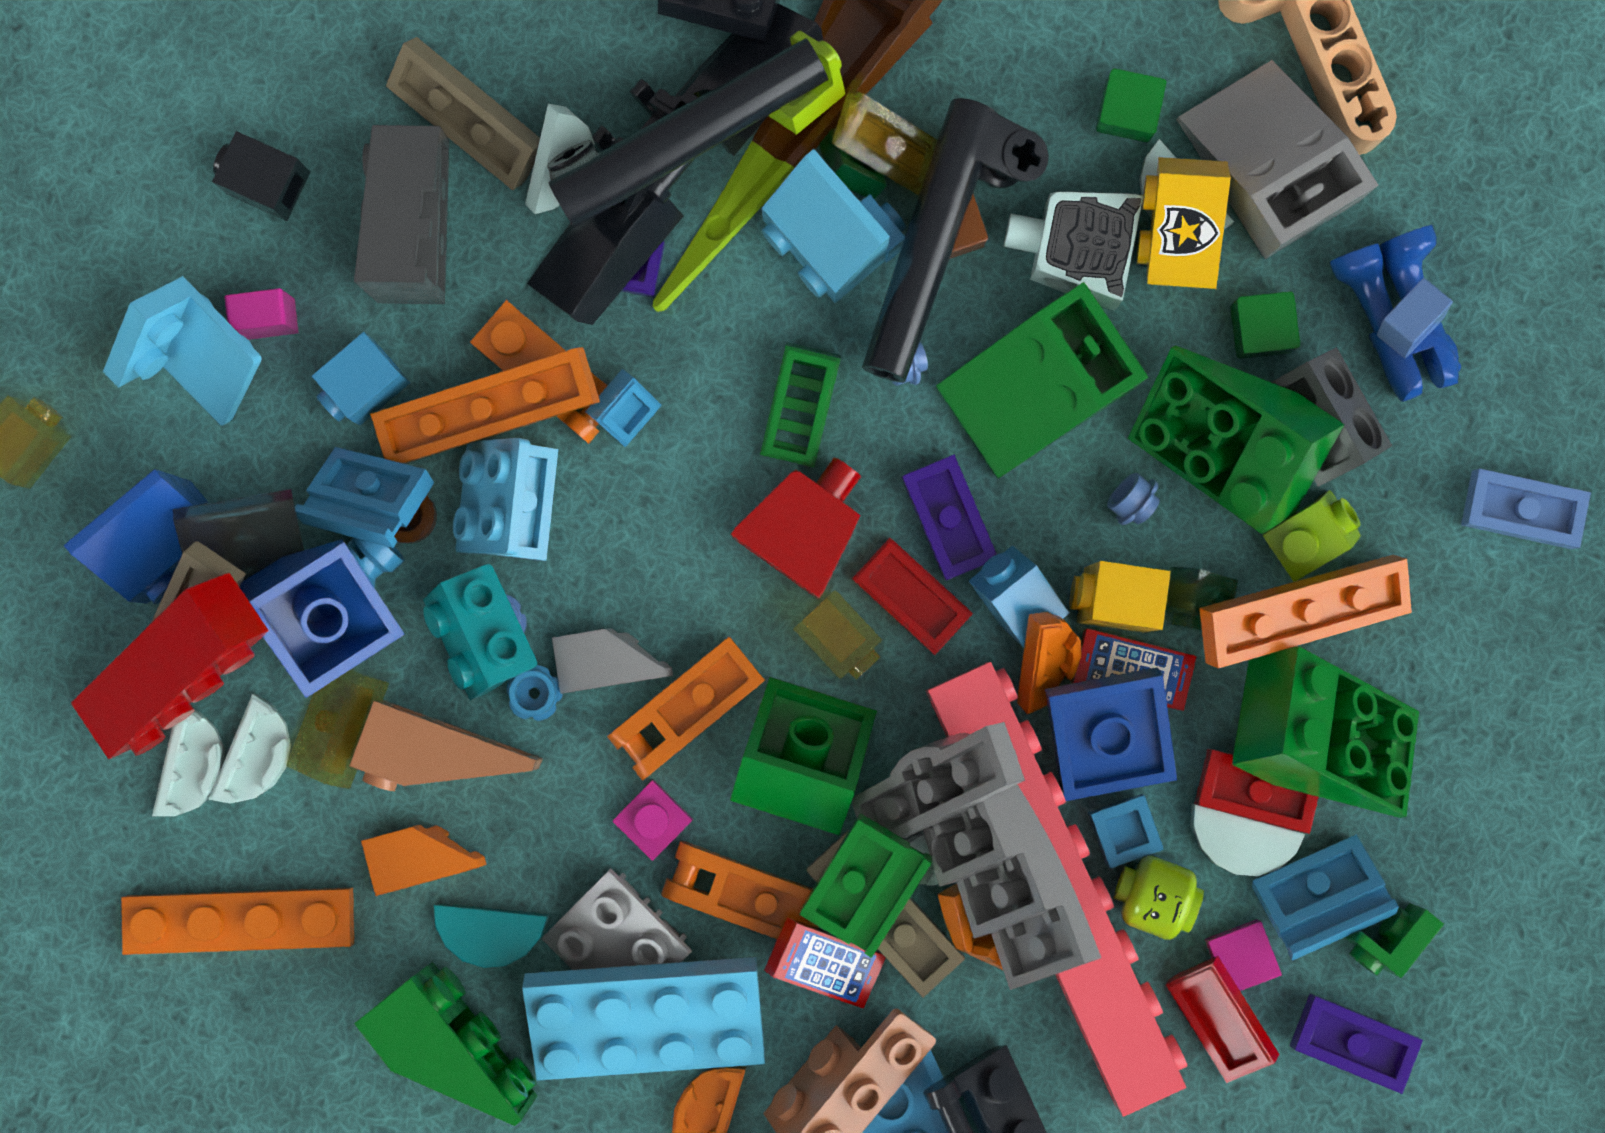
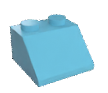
[761,149,890,303]

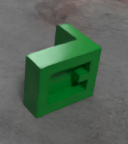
[1345,903,1444,979]

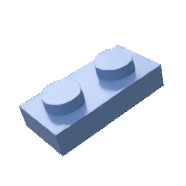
[1461,468,1591,549]

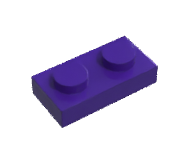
[901,454,997,581]
[1289,993,1423,1094]

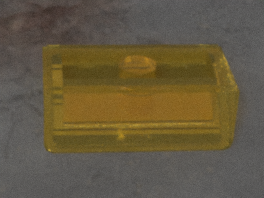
[832,88,937,195]
[286,669,389,789]

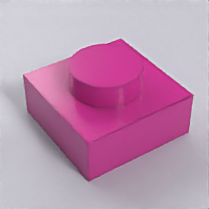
[612,779,693,861]

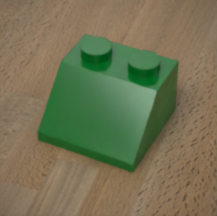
[730,677,877,835]

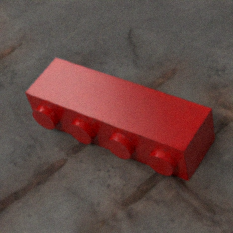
[71,572,269,760]

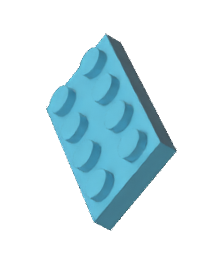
[522,957,765,1080]

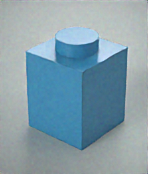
[312,332,411,426]
[968,545,1069,648]

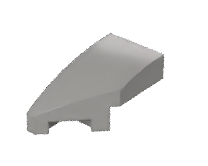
[552,628,673,694]

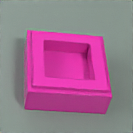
[1205,919,1282,991]

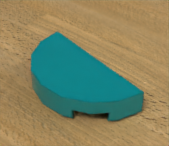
[434,903,549,968]

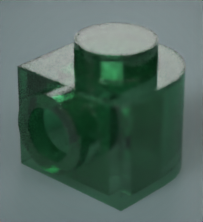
[1165,567,1238,631]

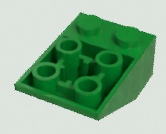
[936,282,1148,479]
[1127,345,1345,534]
[1232,646,1419,818]
[354,962,537,1126]

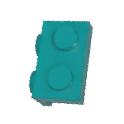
[423,564,537,701]

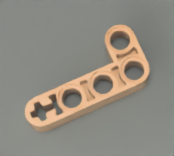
[1218,0,1397,155]

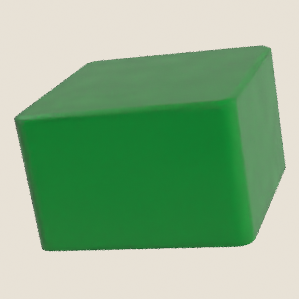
[1096,68,1167,143]
[1230,291,1300,359]

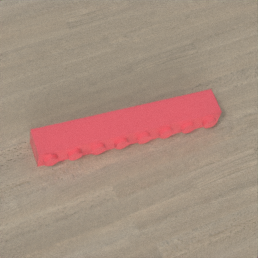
[925,662,1187,1117]

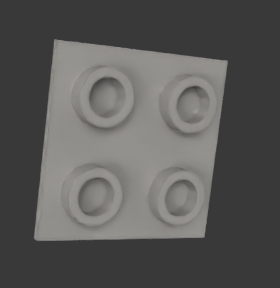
[541,869,692,970]

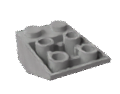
[1176,60,1378,259]

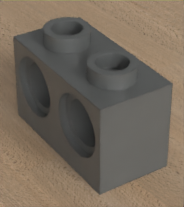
[1271,347,1392,487]

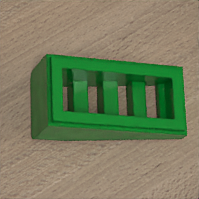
[760,342,841,468]

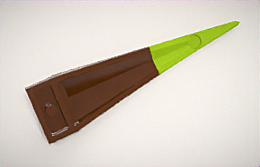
[653,0,943,312]

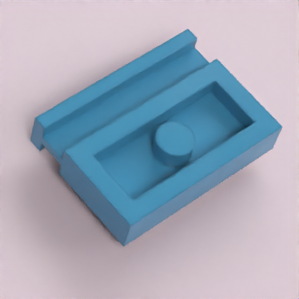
[293,447,434,548]
[1252,834,1399,961]

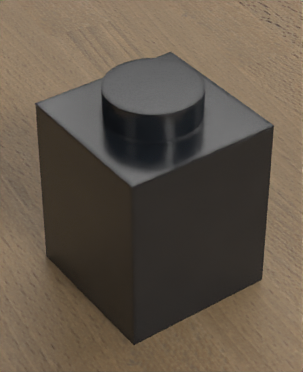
[212,131,310,221]

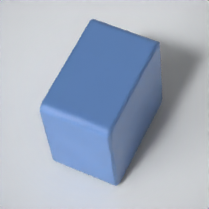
[1377,278,1453,359]

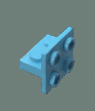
[453,438,558,561]

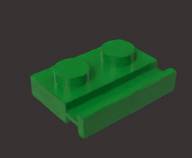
[799,813,933,958]

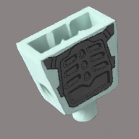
[1004,192,1143,310]

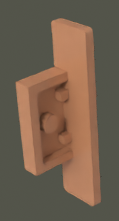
[763,1009,936,1133]

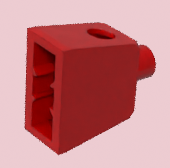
[730,457,861,600]

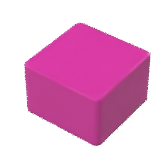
[224,288,299,340]

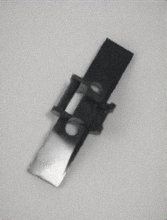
[527,4,823,325]

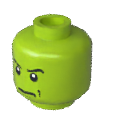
[1113,855,1204,940]

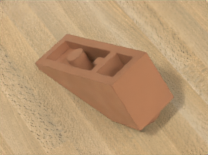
[349,700,543,791]

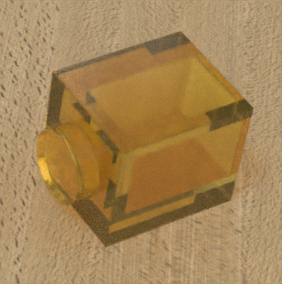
[0,395,72,489]
[793,590,882,680]

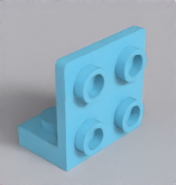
[103,276,262,426]

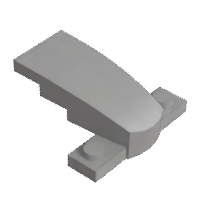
[851,722,1101,990]

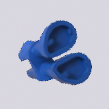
[1329,225,1461,402]

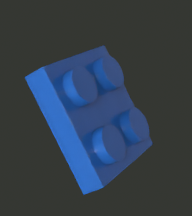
[1045,667,1177,801]

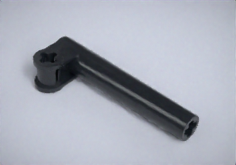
[547,38,829,228]
[862,98,1049,383]

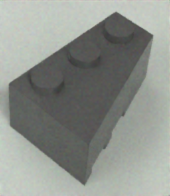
[354,125,450,304]

